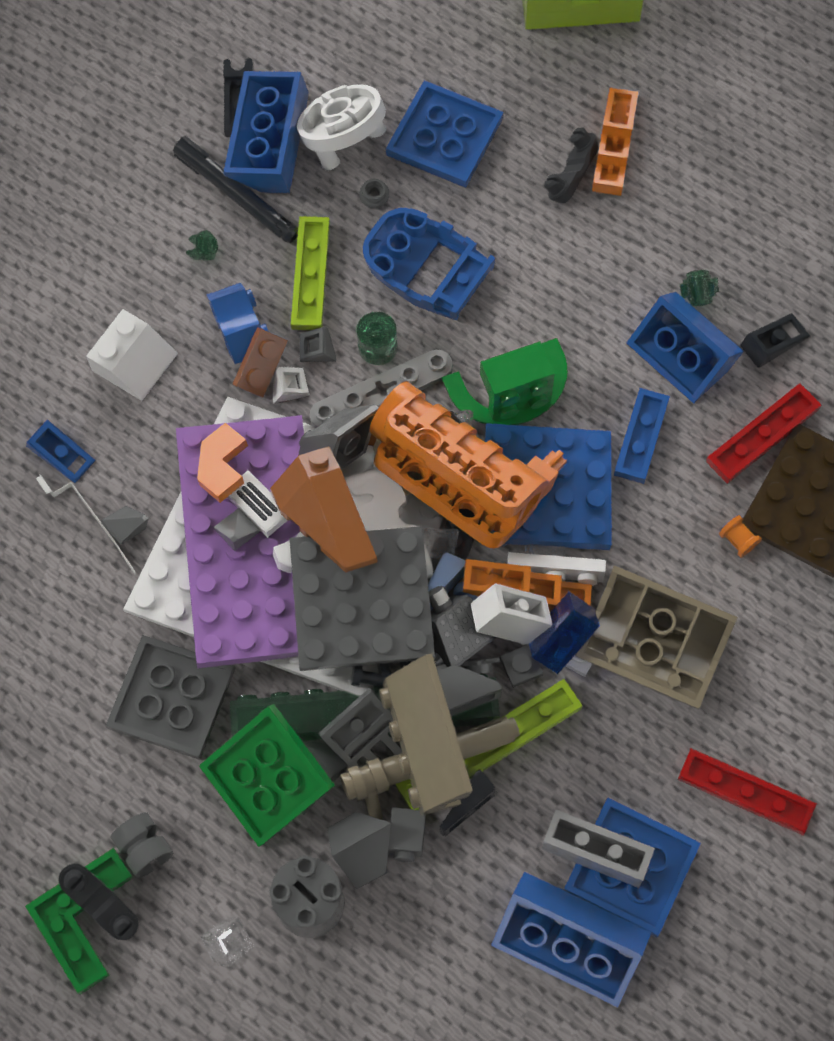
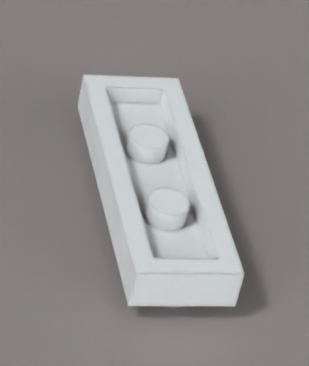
[507,552,606,586]

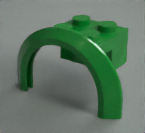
[442,338,568,425]

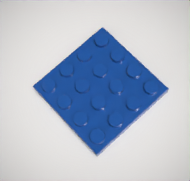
[485,423,612,550]

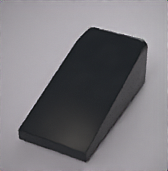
[740,313,810,368]
[440,769,495,837]

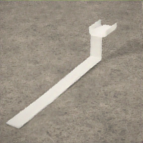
[36,474,135,574]

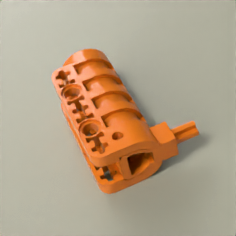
[369,381,567,549]

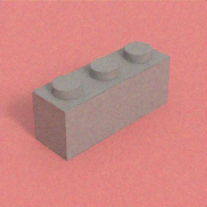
[542,810,655,888]

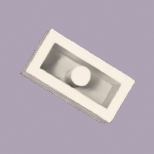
[471,583,552,645]

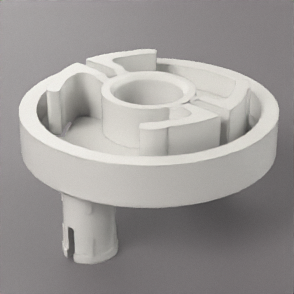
[297,85,386,170]

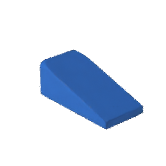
[26,420,96,483]

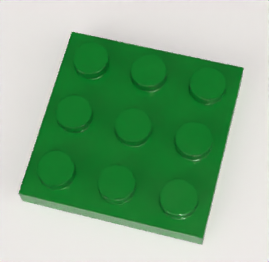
[199,704,335,847]

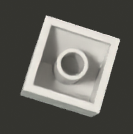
[86,309,178,401]

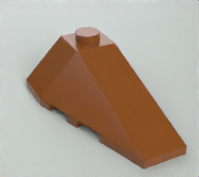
[270,446,377,573]

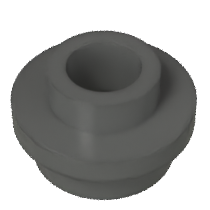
[359,178,389,208]

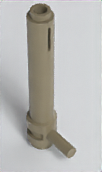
[340,716,520,820]

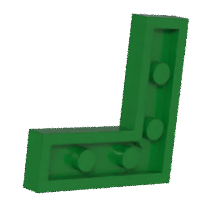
[25,848,133,995]

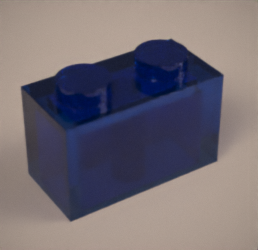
[529,591,600,674]

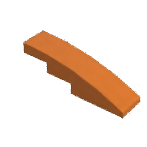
[592,88,638,196]
[463,559,592,619]

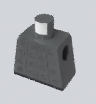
[429,586,496,667]

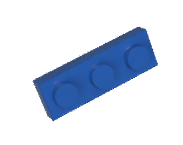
[614,388,670,484]

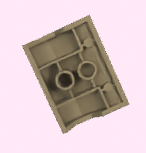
[575,565,738,709]
[379,653,473,816]

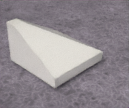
[272,367,309,403]

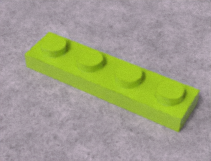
[291,216,330,331]

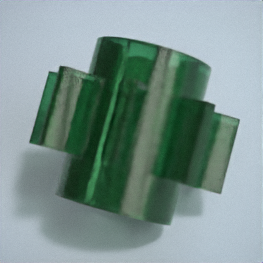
[680,270,719,306]

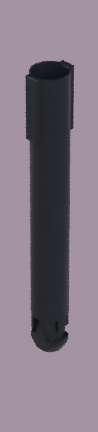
[173,136,298,243]

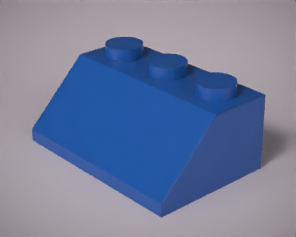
[626,292,744,403]

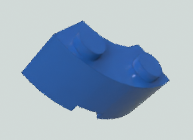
[206,282,269,364]

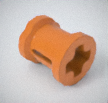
[719,515,762,558]

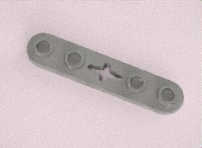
[309,350,453,428]

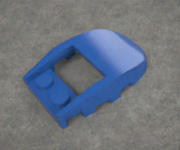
[363,208,495,320]

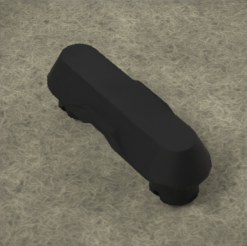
[544,127,598,203]
[58,863,139,940]

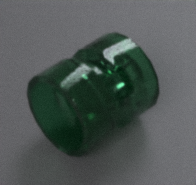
[357,312,398,365]

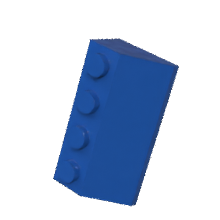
[223,71,309,193]
[491,871,651,1007]

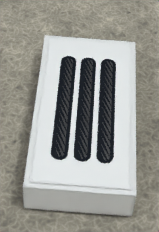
[227,471,288,538]

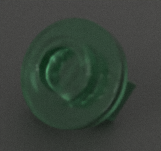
[186,230,218,261]

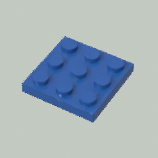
[386,80,504,188]
[564,797,701,938]

